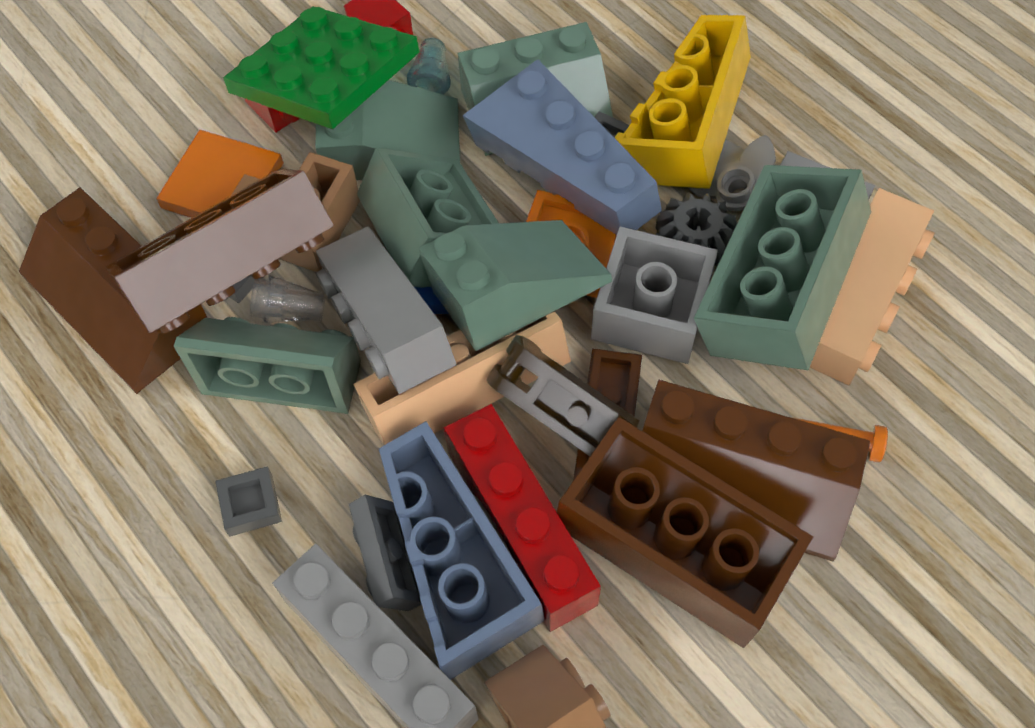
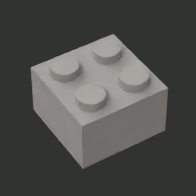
[591,226,718,364]

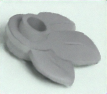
[688,135,776,211]

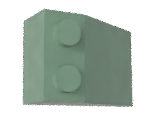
[315,80,460,181]
[418,220,613,351]

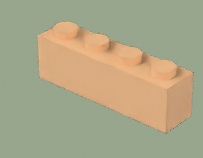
[810,188,935,385]
[353,311,571,445]

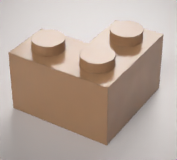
[231,152,360,272]
[484,645,611,728]

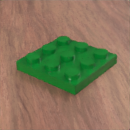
[223,6,420,129]

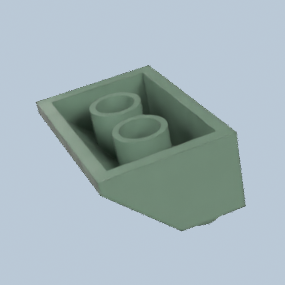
[458,22,613,156]
[357,148,499,288]
[174,317,361,414]

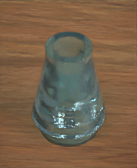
[407,38,451,95]

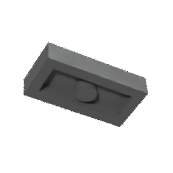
[349,494,422,611]

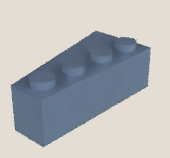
[463,59,662,235]
[379,421,545,680]

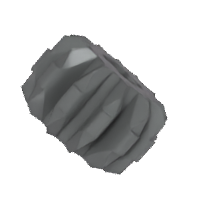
[655,191,737,267]

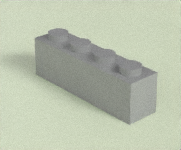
[315,226,457,394]
[272,544,479,728]

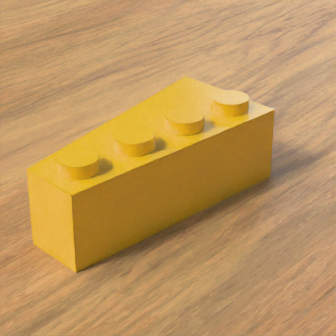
[614,15,751,189]

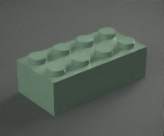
[694,165,871,371]

